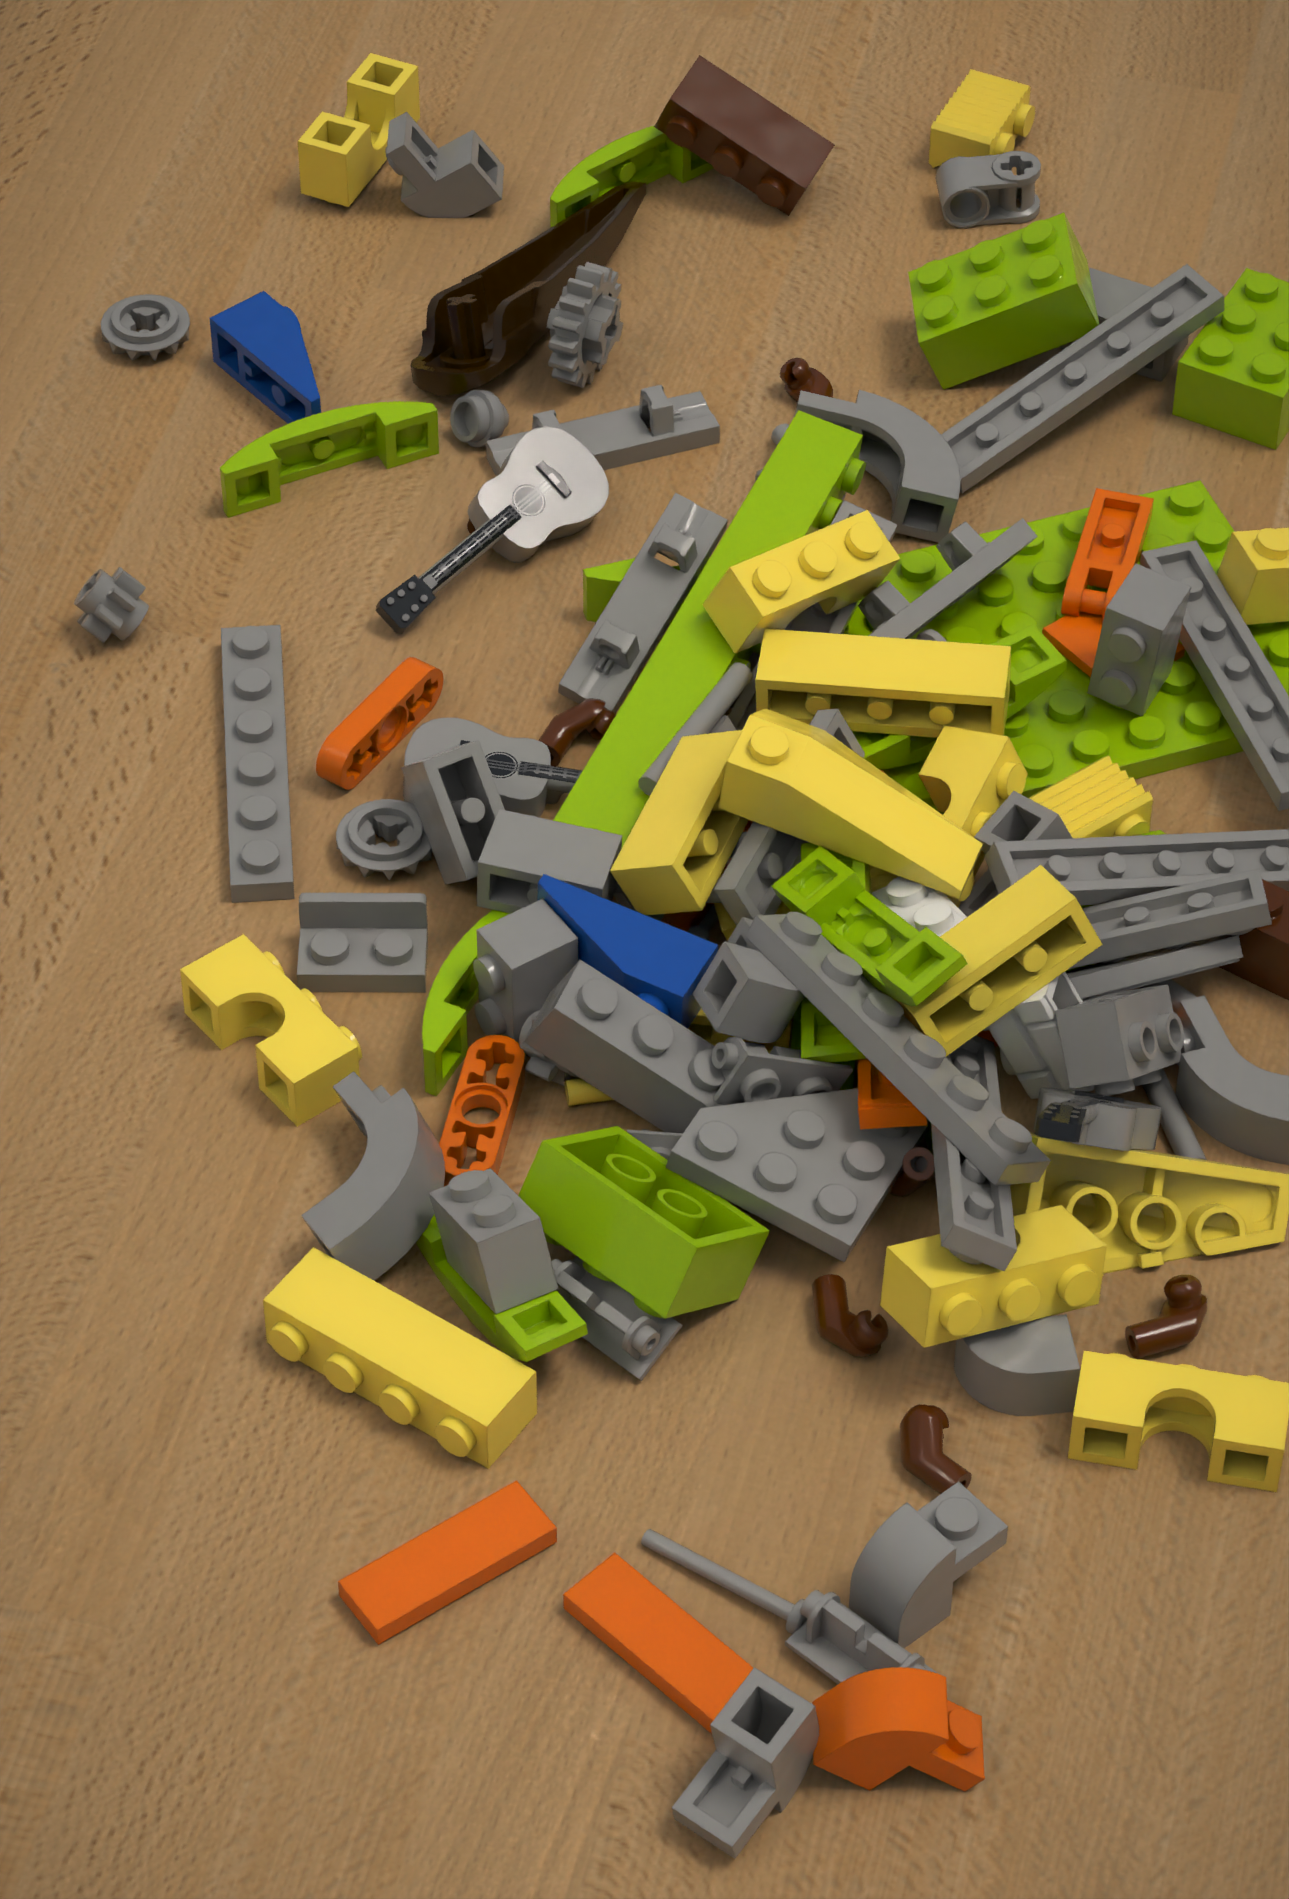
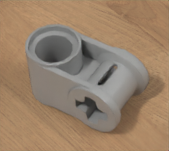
[935,151,1041,228]

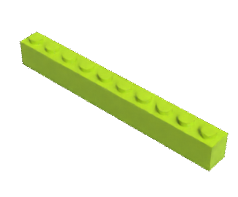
[553,410,866,847]

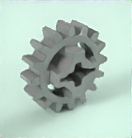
[546,262,623,388]

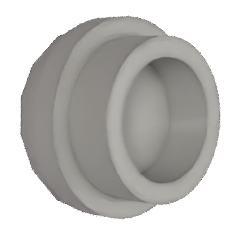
[450,390,509,447]

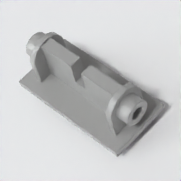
[712,1037,853,1104]
[551,1256,683,1381]
[785,1590,939,1684]

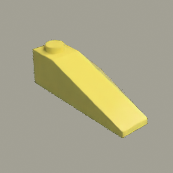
[718,708,983,899]
[1010,1132,1289,1276]

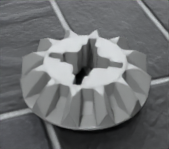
[101,294,190,361]
[336,799,432,881]

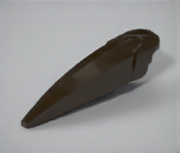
[410,182,646,396]

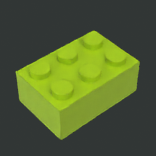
[908,212,1099,390]
[1172,268,1289,450]
[518,1126,770,1319]

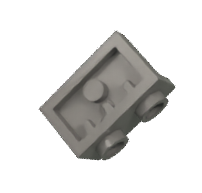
[297,892,428,993]

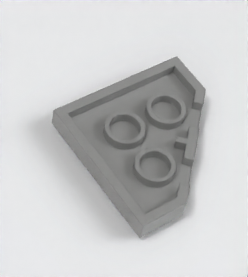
[666,1088,931,1262]

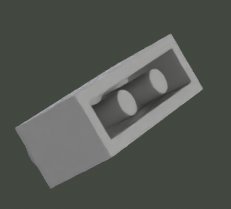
[524,960,727,1133]

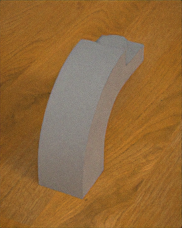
[793,390,961,543]
[1175,995,1289,1165]
[301,1071,445,1280]

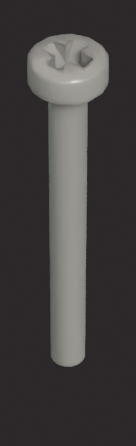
[641,1529,807,1634]

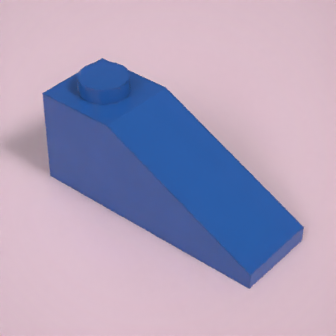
[210,291,321,424]
[537,874,718,1029]

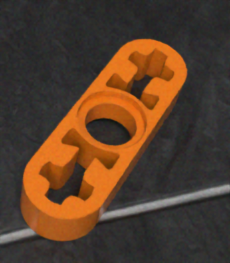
[316,657,443,790]
[439,1035,525,1186]

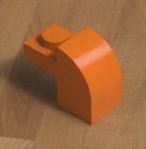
[812,1667,985,1792]

